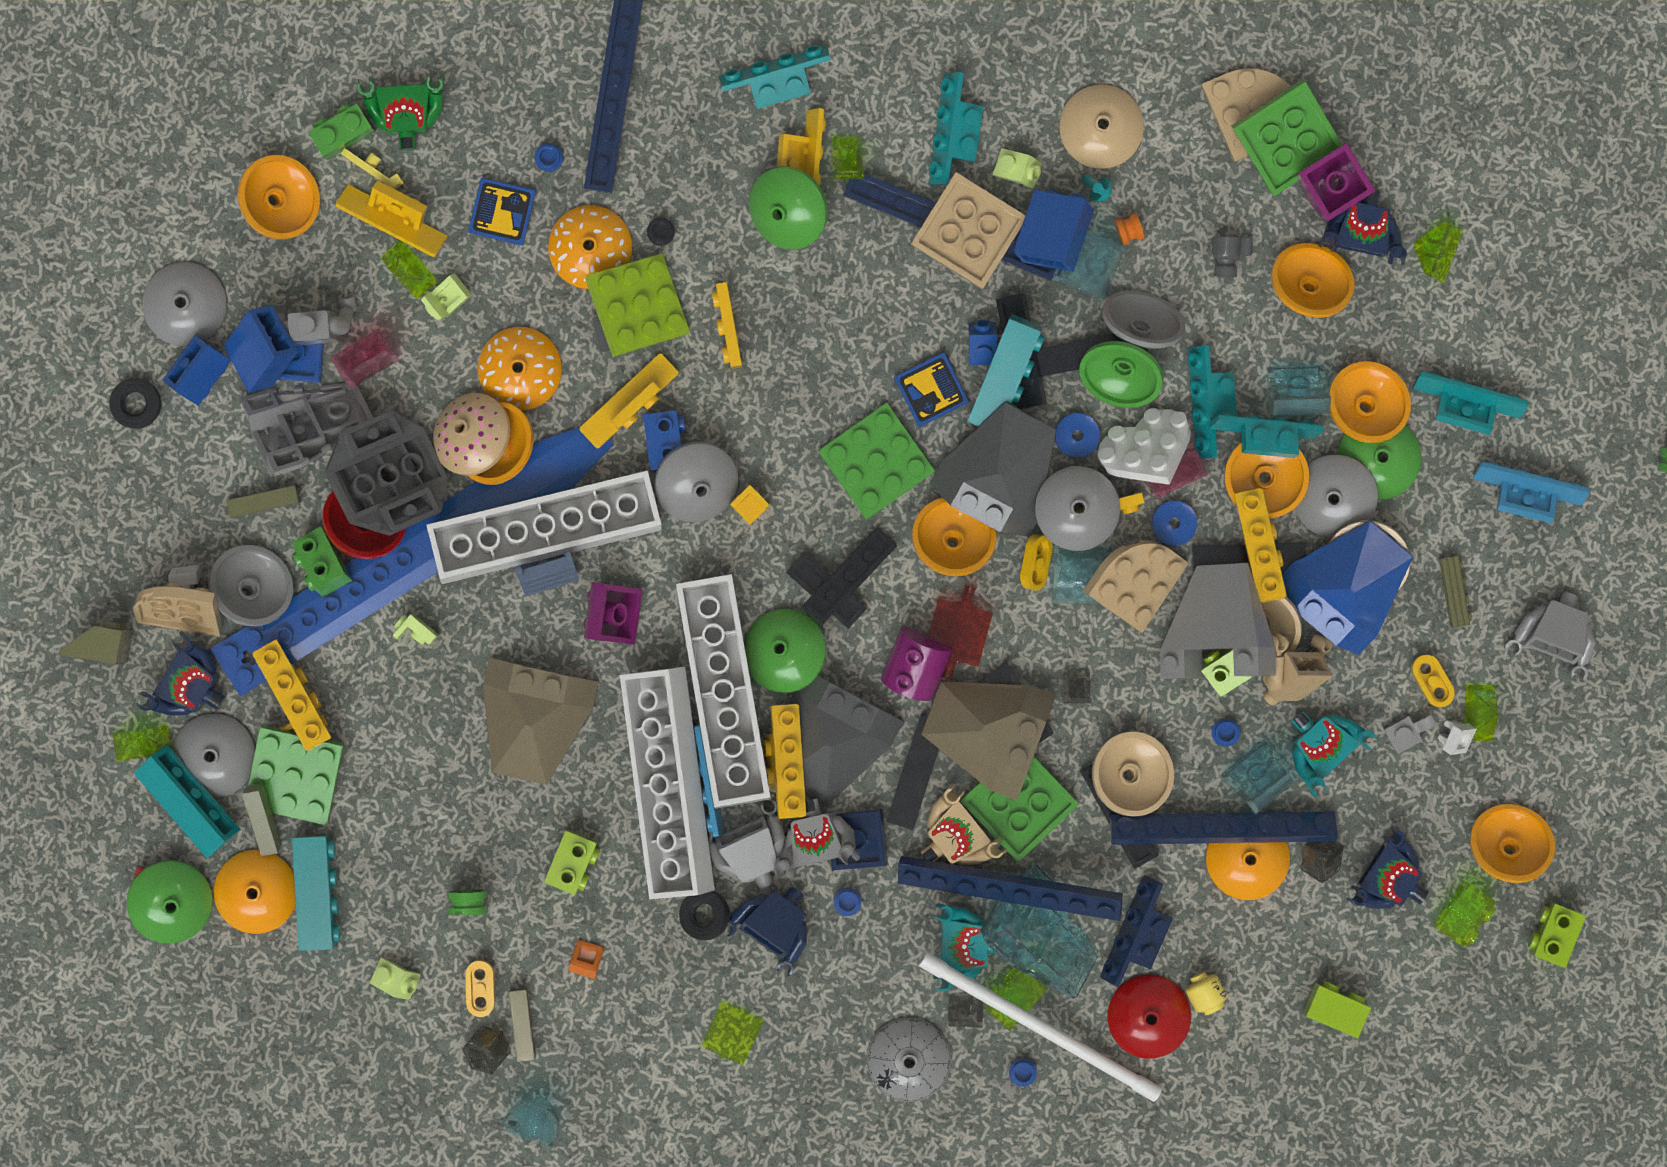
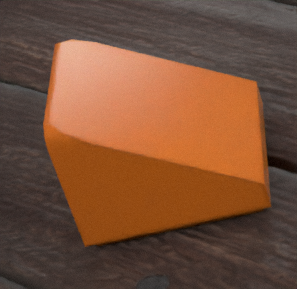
[568,939,605,979]

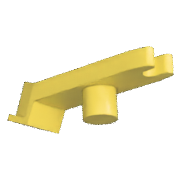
[341,148,405,189]

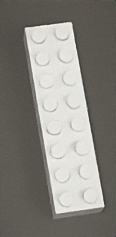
[427,471,661,584]
[676,574,771,809]
[620,667,715,899]

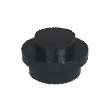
[647,218,675,246]

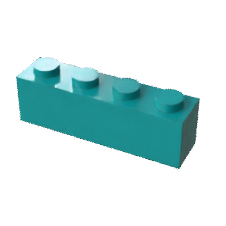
[967,314,1045,426]
[134,745,241,858]
[292,834,341,951]

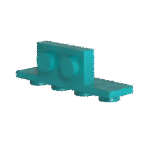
[718,45,831,109]
[929,72,983,185]
[1188,345,1237,459]
[1413,371,1529,435]
[1209,412,1324,458]

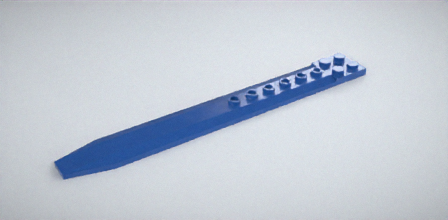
[211,427,613,696]

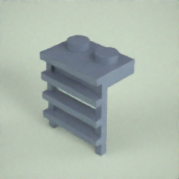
[516,552,579,597]

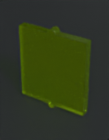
[701,1002,764,1065]

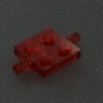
[928,585,993,680]

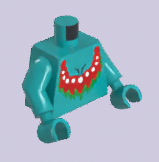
[1291,711,1379,797]
[933,903,1004,991]

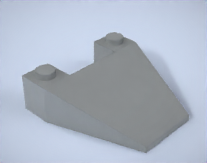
[1160,563,1276,679]

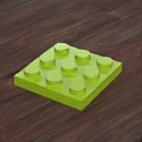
[585,253,690,357]

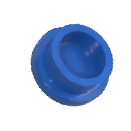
[535,143,563,172]
[1211,718,1240,747]
[834,888,862,916]
[1009,1058,1037,1087]

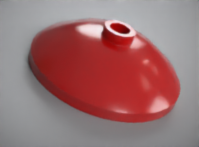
[322,491,406,559]
[1107,974,1191,1059]

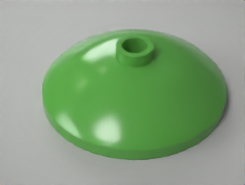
[749,166,828,250]
[1079,341,1163,408]
[1337,425,1421,500]
[744,609,826,693]
[127,860,213,944]

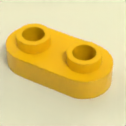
[1020,534,1053,591]
[1411,655,1455,707]
[465,960,495,1017]

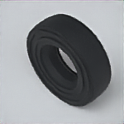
[109,378,161,429]
[679,891,730,940]

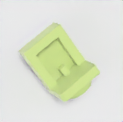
[993,148,1042,189]
[421,273,472,320]
[370,958,420,1000]

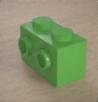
[309,103,375,160]
[291,526,352,597]

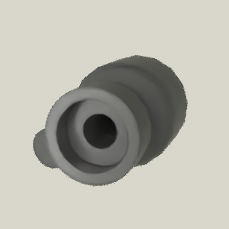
[1212,237,1253,277]

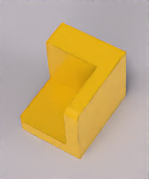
[730,485,770,525]

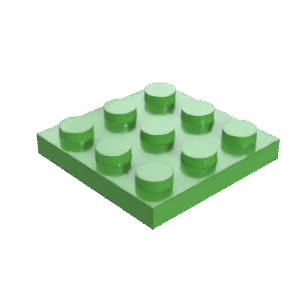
[1231,79,1342,197]
[818,403,935,520]
[244,725,344,826]
[960,756,1079,862]

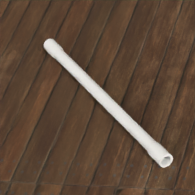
[917,951,1162,1102]

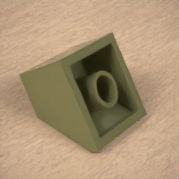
[60,621,133,664]

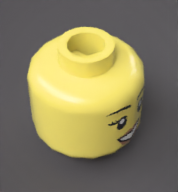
[1186,971,1228,1015]

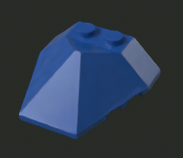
[1282,519,1413,655]

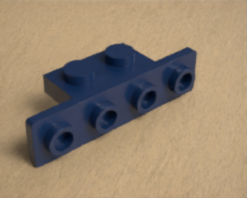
[1100,875,1173,987]

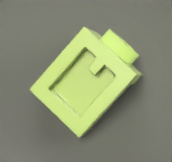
[393,614,440,645]

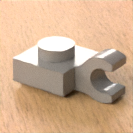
[1383,714,1437,754]

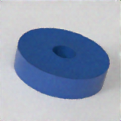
[1055,413,1100,458]
[1151,501,1197,546]

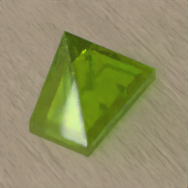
[831,136,864,181]
[1413,222,1463,284]
[380,240,438,300]
[1464,684,1499,741]
[112,726,172,762]

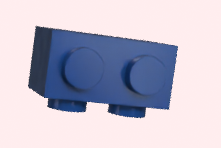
[162,335,231,406]
[643,410,686,471]

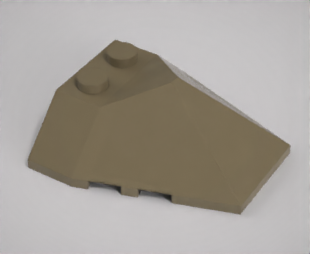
[483,657,599,785]
[921,682,1056,800]

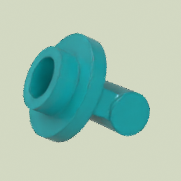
[1082,174,1112,203]

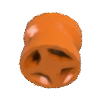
[1114,212,1144,246]

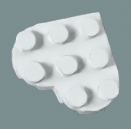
[1098,408,1191,485]

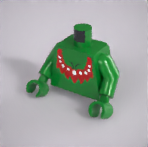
[357,73,445,151]

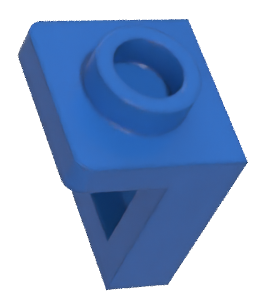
[968,320,998,365]

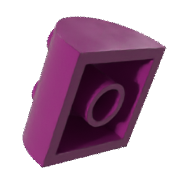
[1297,143,1375,221]
[583,582,643,645]
[881,625,954,701]

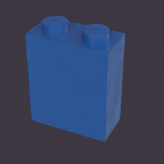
[1014,189,1094,272]
[224,305,298,393]

